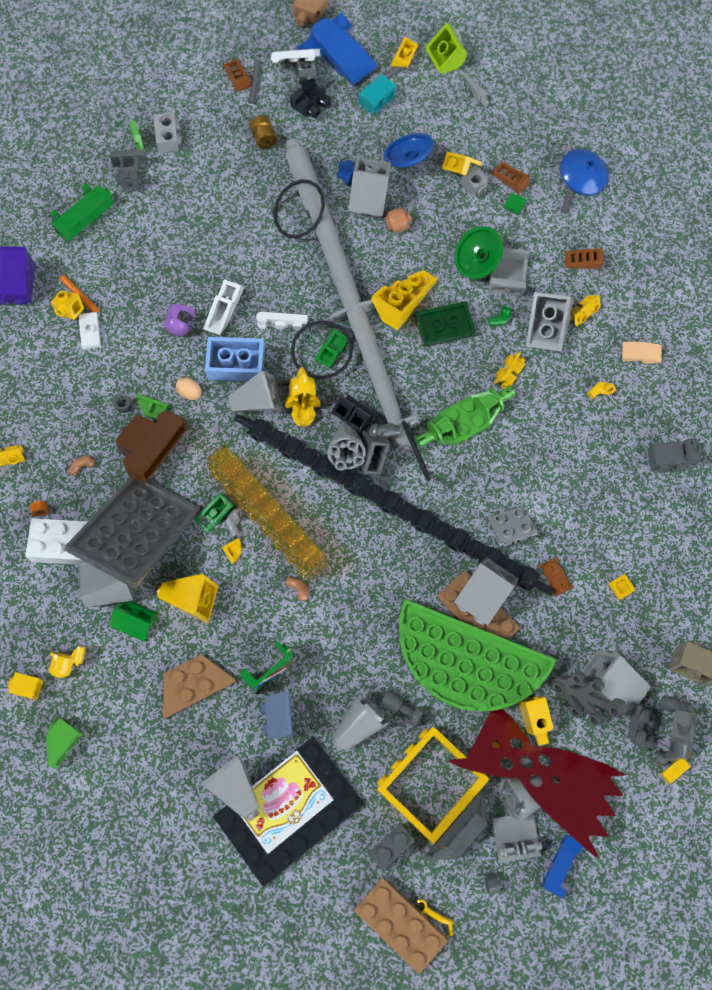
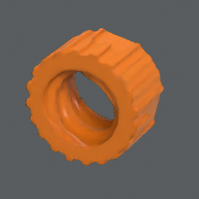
[30,501,49,517]

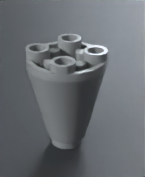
[327,422,366,470]

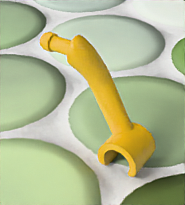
[415,899,454,936]

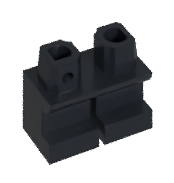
[290,78,331,119]
[331,395,376,433]

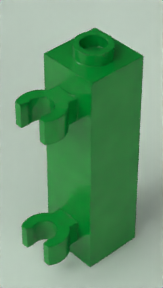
[49,183,114,243]

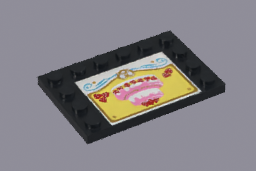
[213,736,364,887]

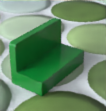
[109,601,158,642]

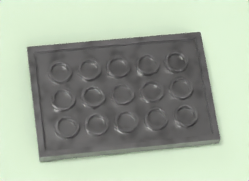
[65,478,200,589]

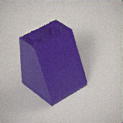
[0,246,35,305]

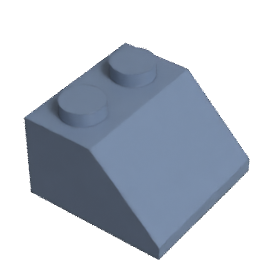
[261,691,293,740]

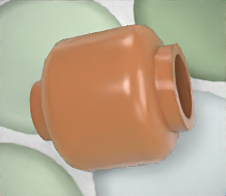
[385,207,412,233]

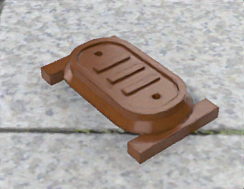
[538,557,574,597]

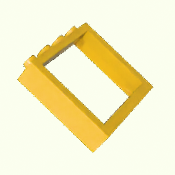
[376,726,490,844]

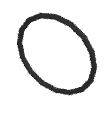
[273,179,325,239]
[290,320,353,379]
[402,420,431,482]

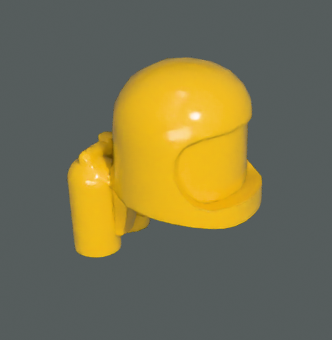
[48,645,86,678]

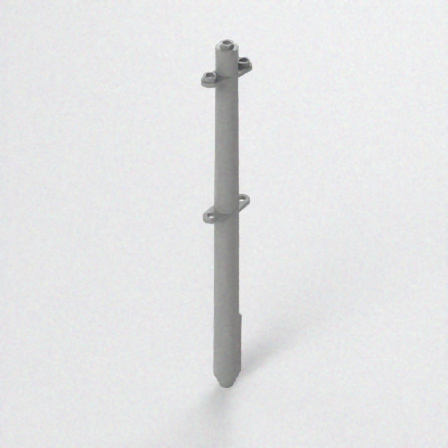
[285,139,421,454]

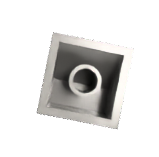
[348,157,391,217]
[454,557,519,625]
[77,562,133,607]
[578,650,651,718]

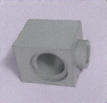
[460,165,488,197]

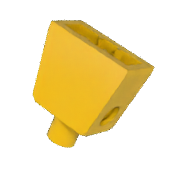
[518,695,553,745]

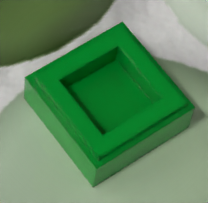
[503,193,527,215]

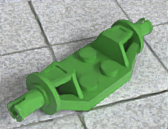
[415,385,516,448]

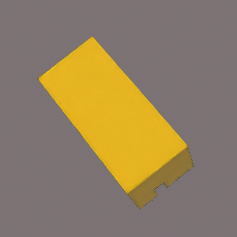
[660,758,691,784]

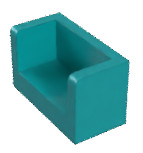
[358,74,396,115]

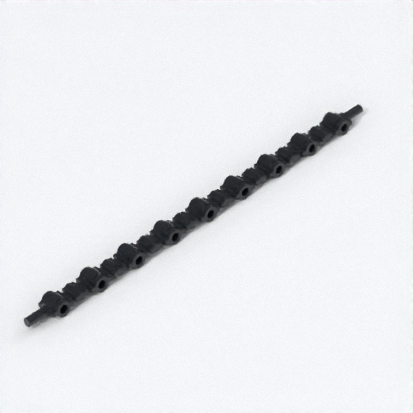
[234,414,555,596]

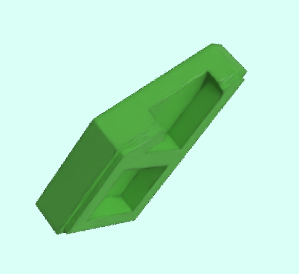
[129,120,144,149]
[136,394,169,420]

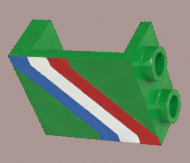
[240,641,293,694]

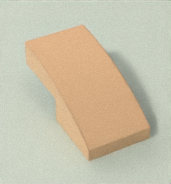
[622,342,662,364]

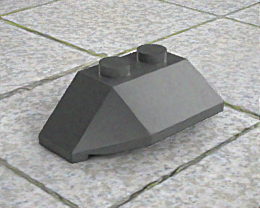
[424,791,486,861]

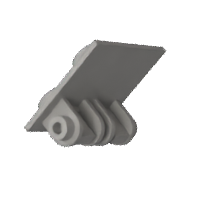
[488,507,538,548]
[492,813,542,863]

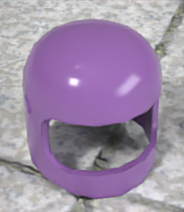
[164,304,195,336]

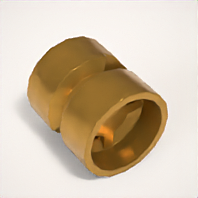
[249,115,278,149]

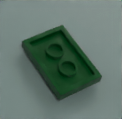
[414,301,476,347]

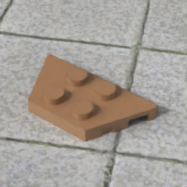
[163,654,236,719]

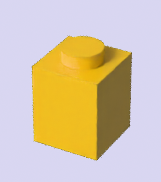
[8,672,43,701]

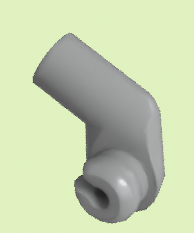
[225,509,242,538]

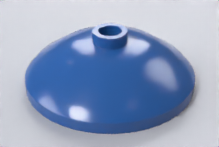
[383,133,434,168]
[560,148,609,196]

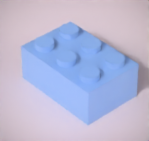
[205,337,265,381]

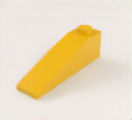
[371,270,438,330]

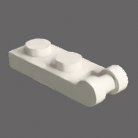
[271,49,320,63]
[256,312,308,331]

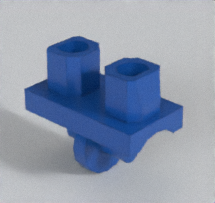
[337,160,355,186]

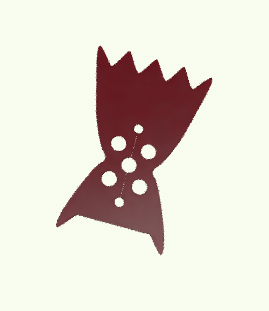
[448,709,626,858]

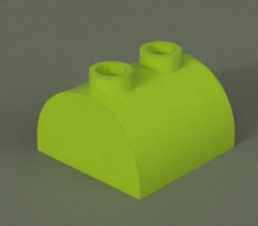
[425,23,467,74]

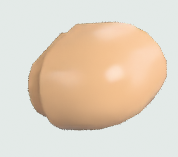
[176,377,201,400]

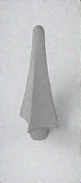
[463,73,489,107]

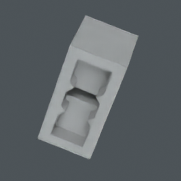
[153,112,182,153]

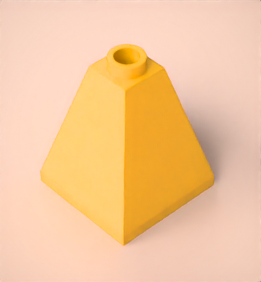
[157,574,218,623]

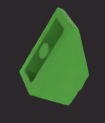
[46,718,83,769]

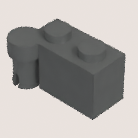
[647,438,702,473]

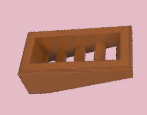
[223,59,251,92]
[491,162,529,194]
[565,248,603,270]

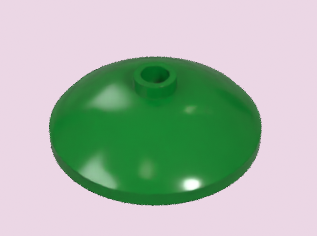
[454,226,504,279]

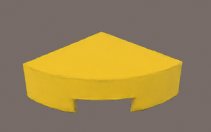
[222,538,242,564]

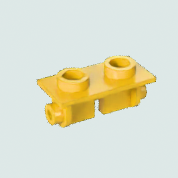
[570,294,601,327]
[494,352,525,389]
[0,444,25,466]

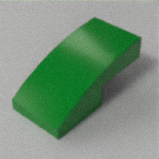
[315,329,348,368]

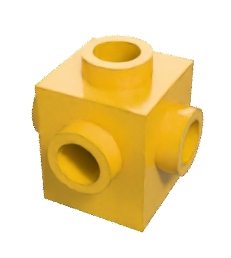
[51,290,84,320]

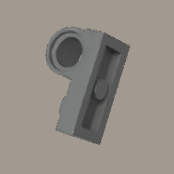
[297,60,316,84]

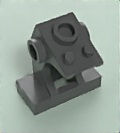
[110,149,148,190]

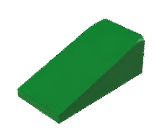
[194,492,237,533]

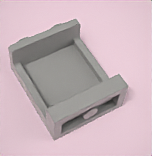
[488,246,530,296]

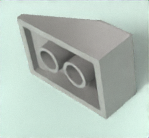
[525,292,574,352]

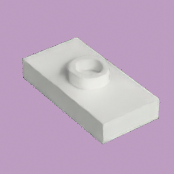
[79,312,101,349]

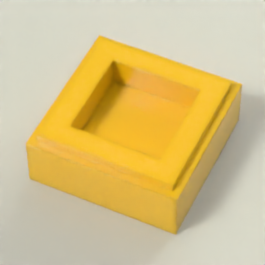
[608,574,636,600]

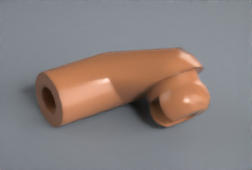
[67,455,95,477]
[286,576,310,601]

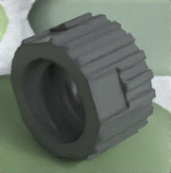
[114,395,132,413]
[484,873,500,894]

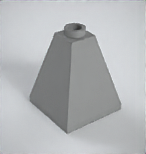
[227,371,283,412]
[202,756,260,821]

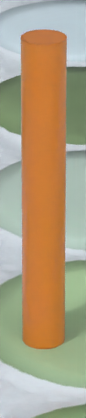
[60,275,100,313]

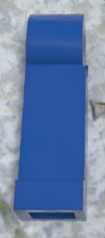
[540,835,583,899]

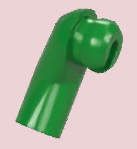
[488,306,511,327]

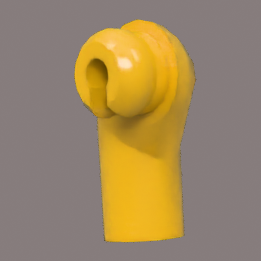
[587,382,616,399]

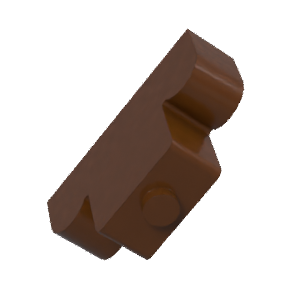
[115,411,188,485]

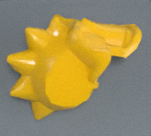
[284,367,321,427]

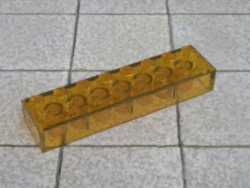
[207,444,327,581]

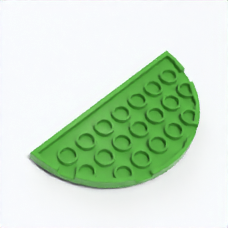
[399,599,556,711]

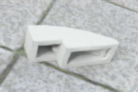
[204,280,244,336]

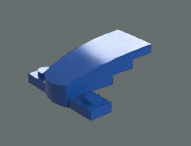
[295,13,378,87]

